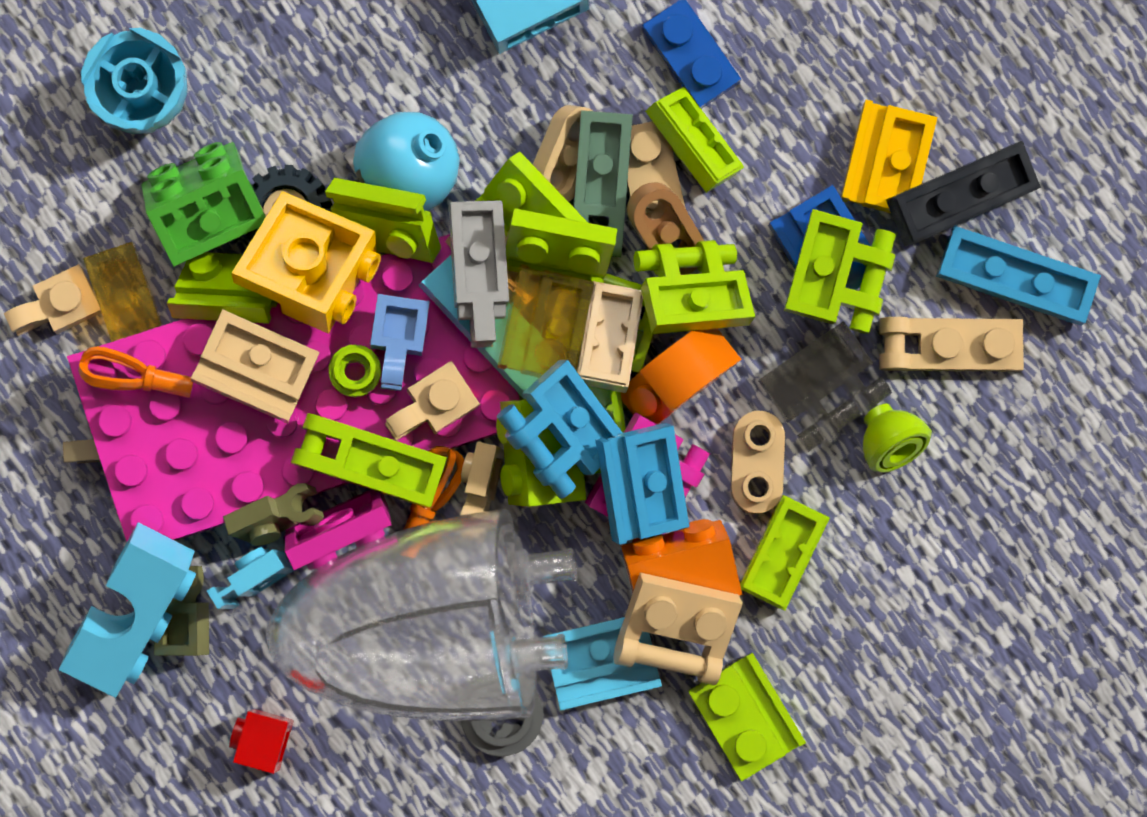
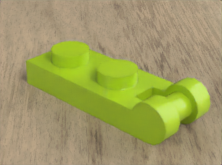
[290,413,447,509]

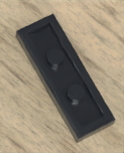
[885,141,1041,247]

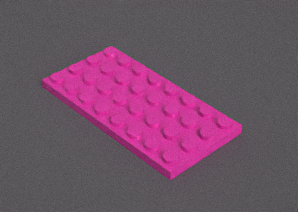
[67,234,520,541]

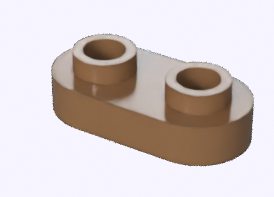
[627,182,704,275]

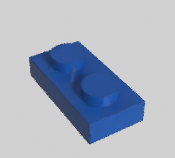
[642,0,741,109]

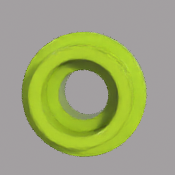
[329,345,381,397]

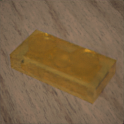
[83,241,163,342]

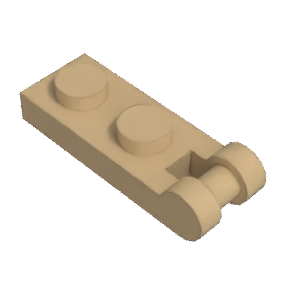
[879,317,1024,372]

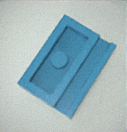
[595,423,690,545]

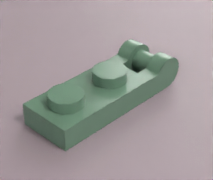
[574,110,633,257]

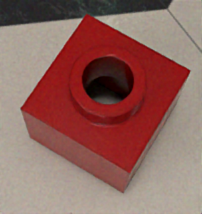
[229,709,294,774]

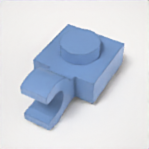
[370,294,430,391]

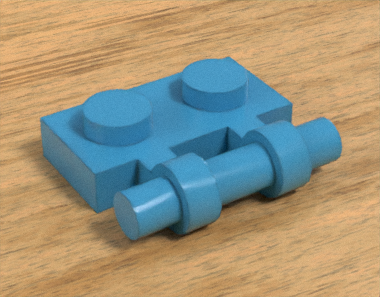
[497,360,623,499]

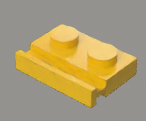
[840,99,938,213]

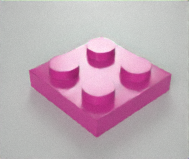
[285,489,391,570]

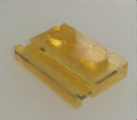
[497,264,594,378]

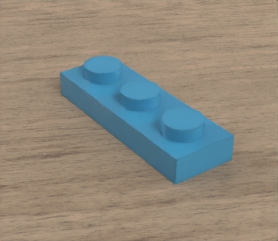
[936,226,1101,326]

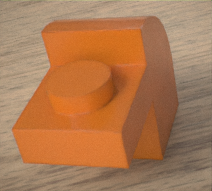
[621,328,742,424]

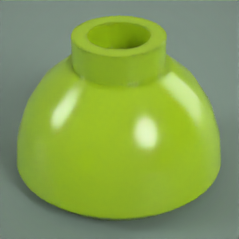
[863,403,932,472]

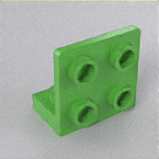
[141,142,266,266]

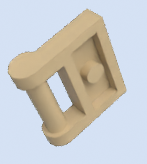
[614,572,743,685]

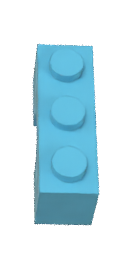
[59,522,196,698]

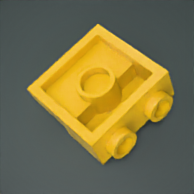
[232,191,381,334]

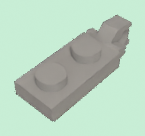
[448,201,509,348]

